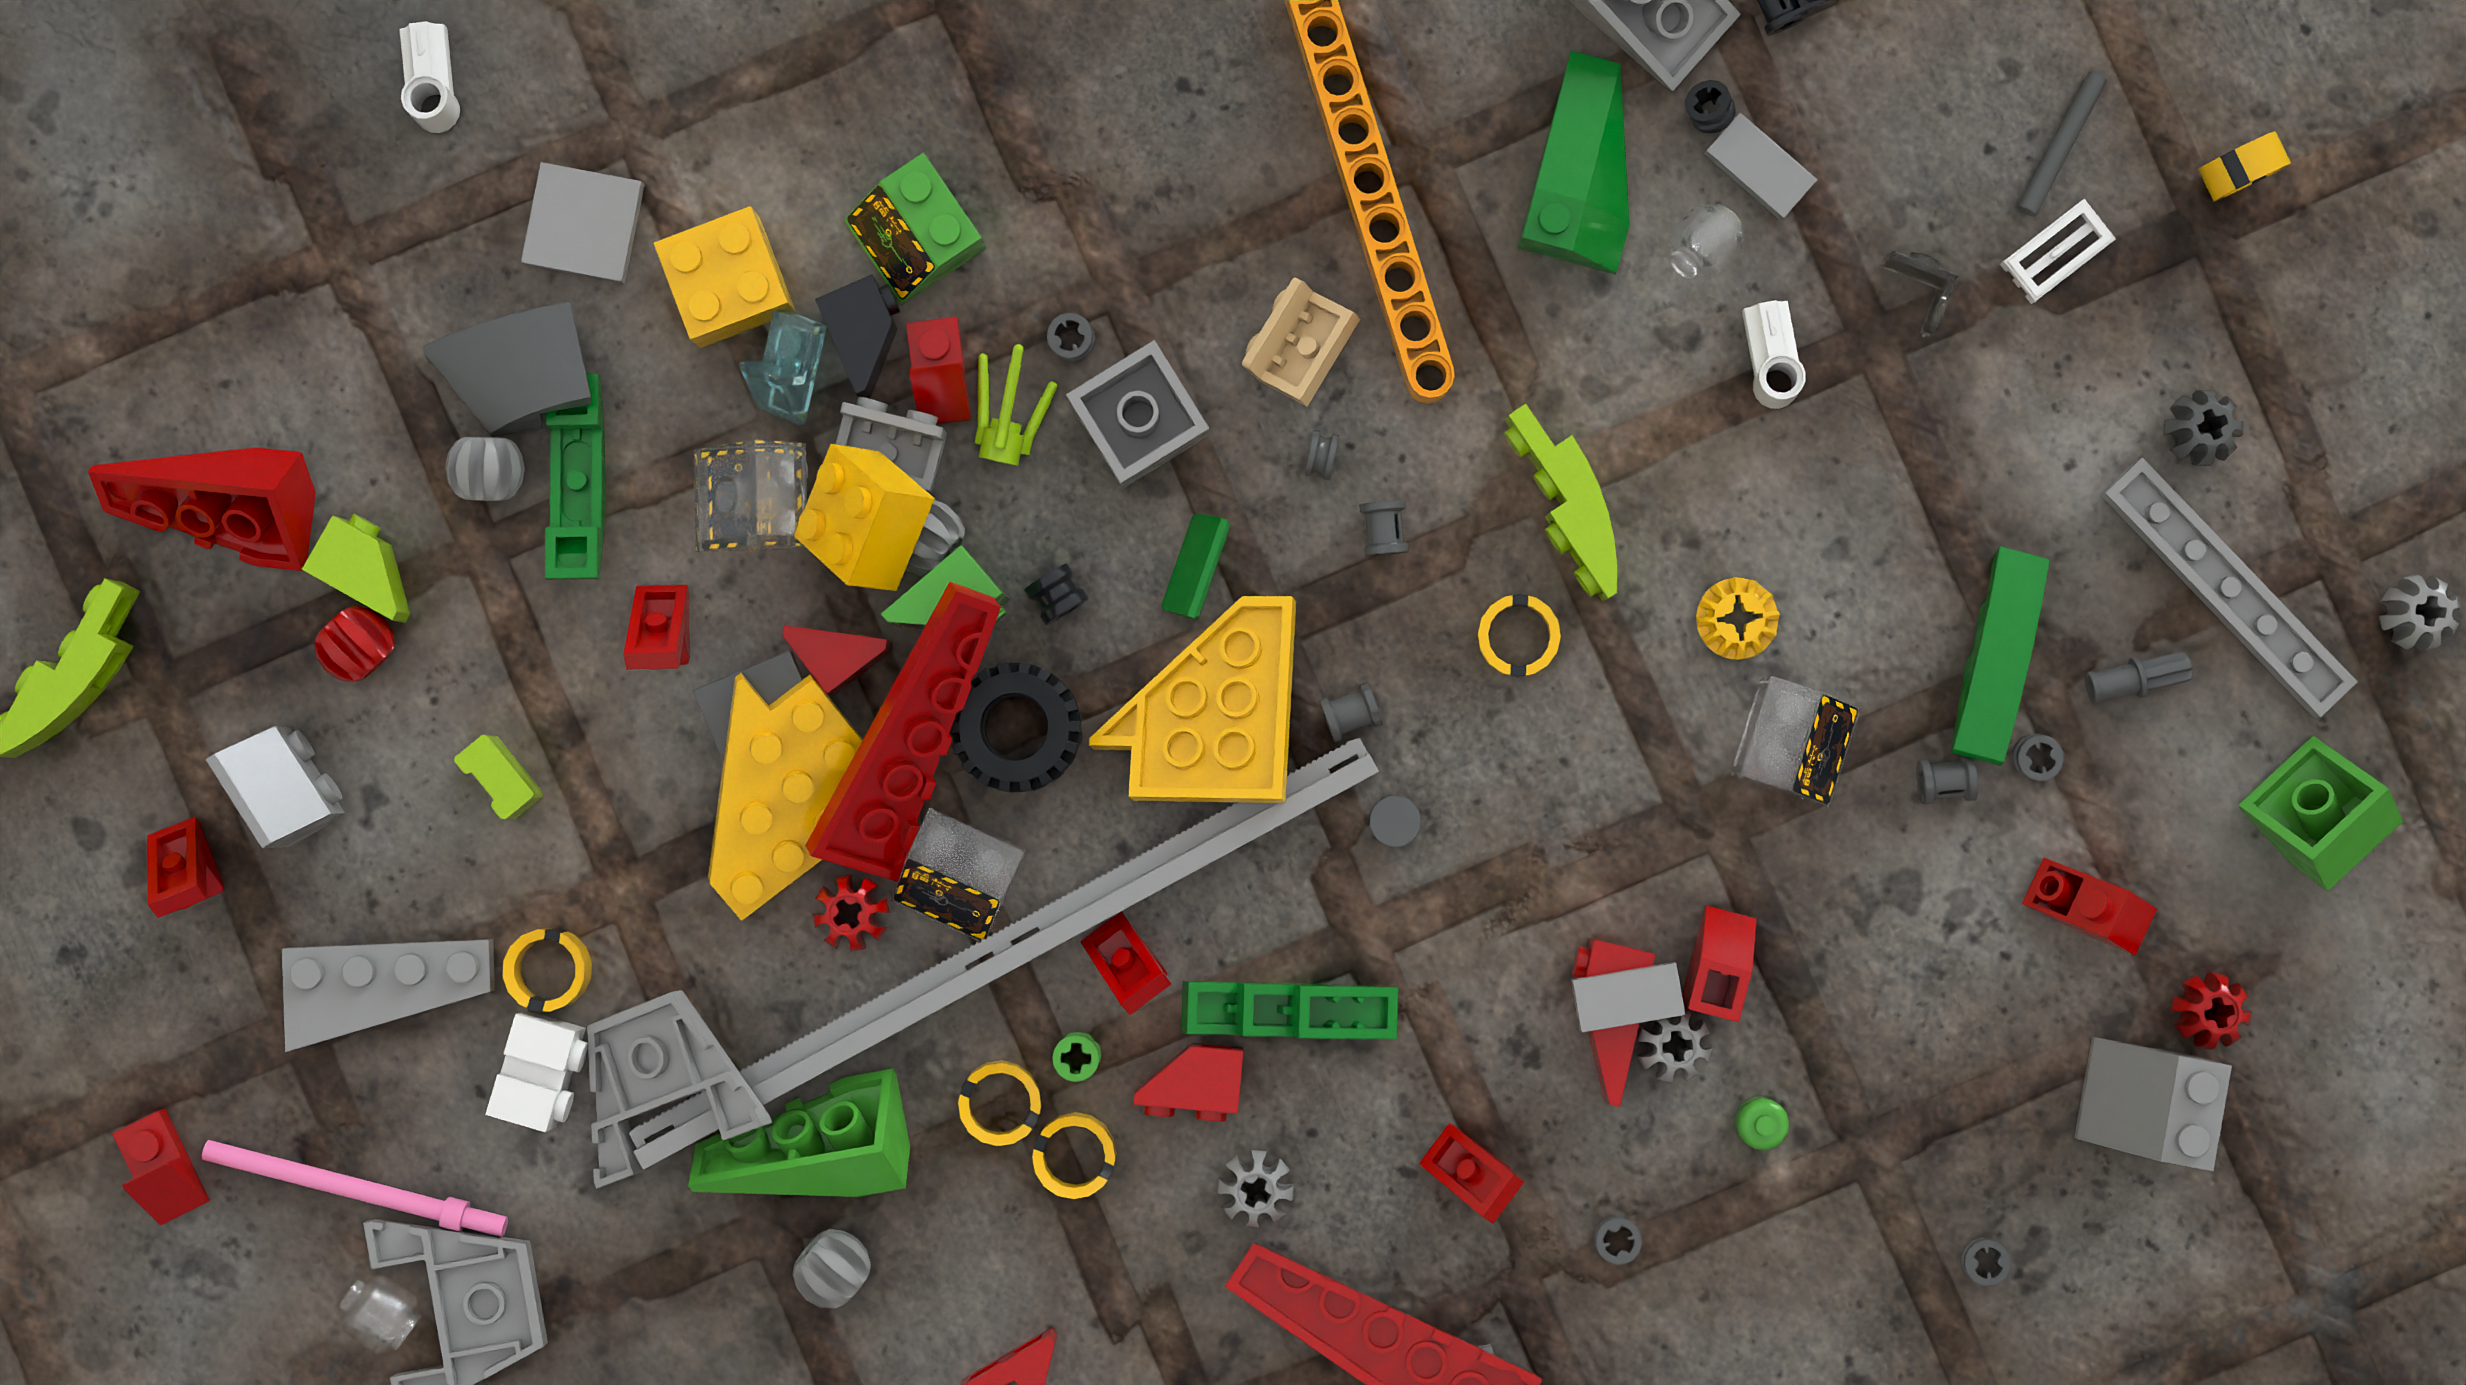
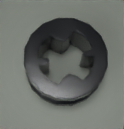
[1685,80,1736,134]

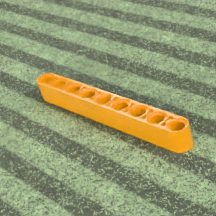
[1284,0,1455,404]

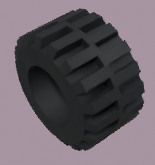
[950,662,1083,792]

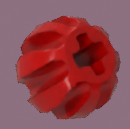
[314,605,395,683]
[812,874,890,952]
[2170,972,2252,1050]

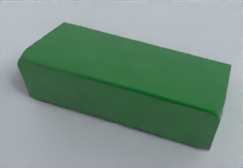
[1162,513,1230,621]

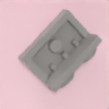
[836,397,947,493]

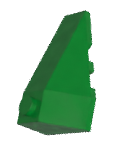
[1517,50,1630,275]

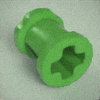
[1052,1031,1101,1082]

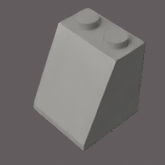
[2074,1037,2232,1171]

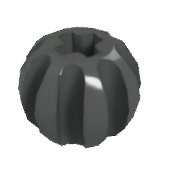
[2163,390,2244,466]

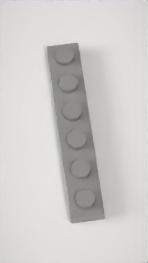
[2100,457,2358,718]

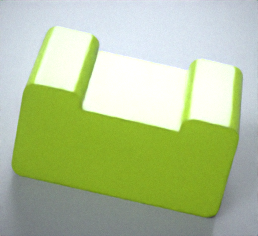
[454,735,543,819]

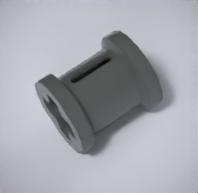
[1359,500,1409,556]
[1319,682,1383,743]
[1916,756,1978,805]

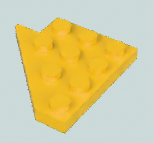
[1089,596,1296,803]
[708,673,863,921]

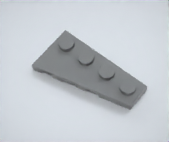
[282,939,495,1052]

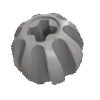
[445,437,525,501]
[906,500,965,576]
[2378,574,2461,652]
[1636,1007,1713,1083]
[1217,1150,1295,1228]
[793,1229,871,1309]

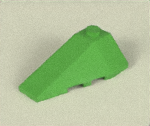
[688,1068,910,1197]

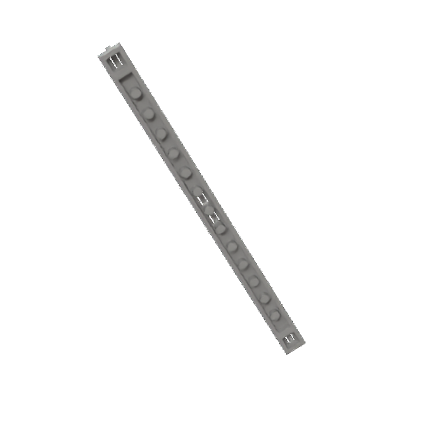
[629,738,1379,1170]

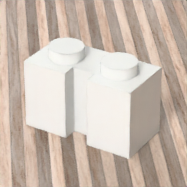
[485,1011,588,1132]

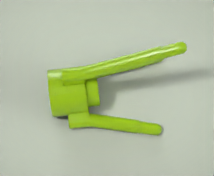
[974,344,1057,466]

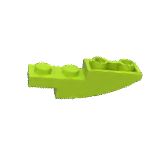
[1504,404,1617,602]
[0,578,140,758]

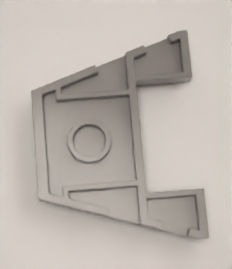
[587,990,772,1189]
[363,1219,548,1385]

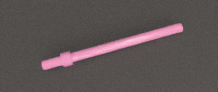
[202,1140,508,1237]

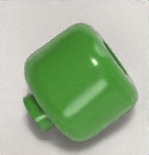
[1734,1096,1789,1150]

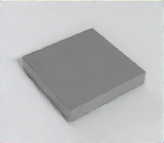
[521,162,645,284]

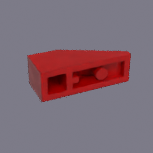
[1572,938,1656,1107]

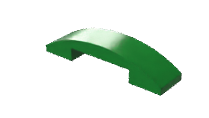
[545,374,606,580]

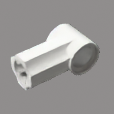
[400,21,460,133]
[1742,300,1805,409]

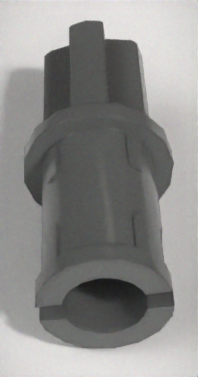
[2085,652,2193,705]

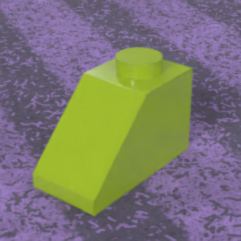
[302,513,410,623]

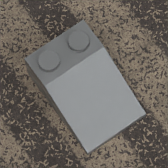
[1569,0,1741,91]

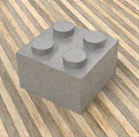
[1066,340,1210,489]

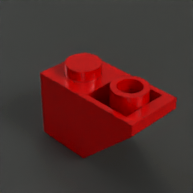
[2022,858,2157,956]
[1682,905,1757,1022]
[1133,1043,1243,1122]

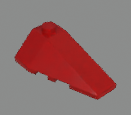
[87,447,316,571]

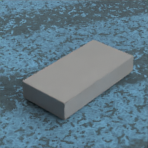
[1704,113,1817,221]
[1571,962,1685,1032]

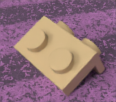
[1242,277,1361,407]

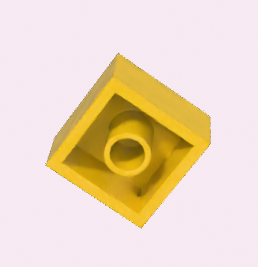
[654,206,796,348]
[794,444,935,591]

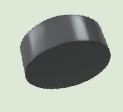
[1369,795,1421,847]

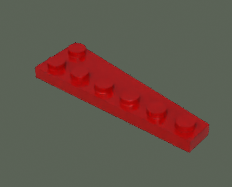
[805,582,1001,882]
[1224,1242,1542,1385]

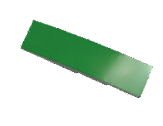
[1951,546,2050,766]
[1181,981,1398,1039]

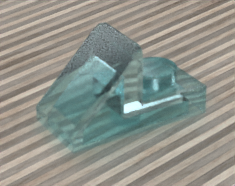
[739,310,827,425]

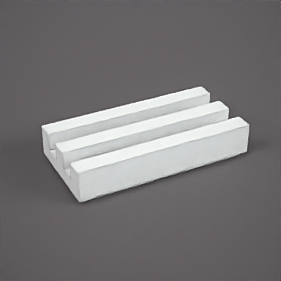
[2000,199,2116,304]

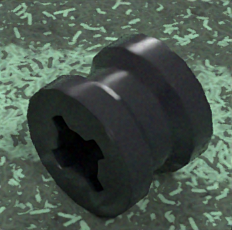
[1024,563,1089,626]

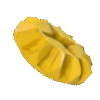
[1696,577,1780,660]

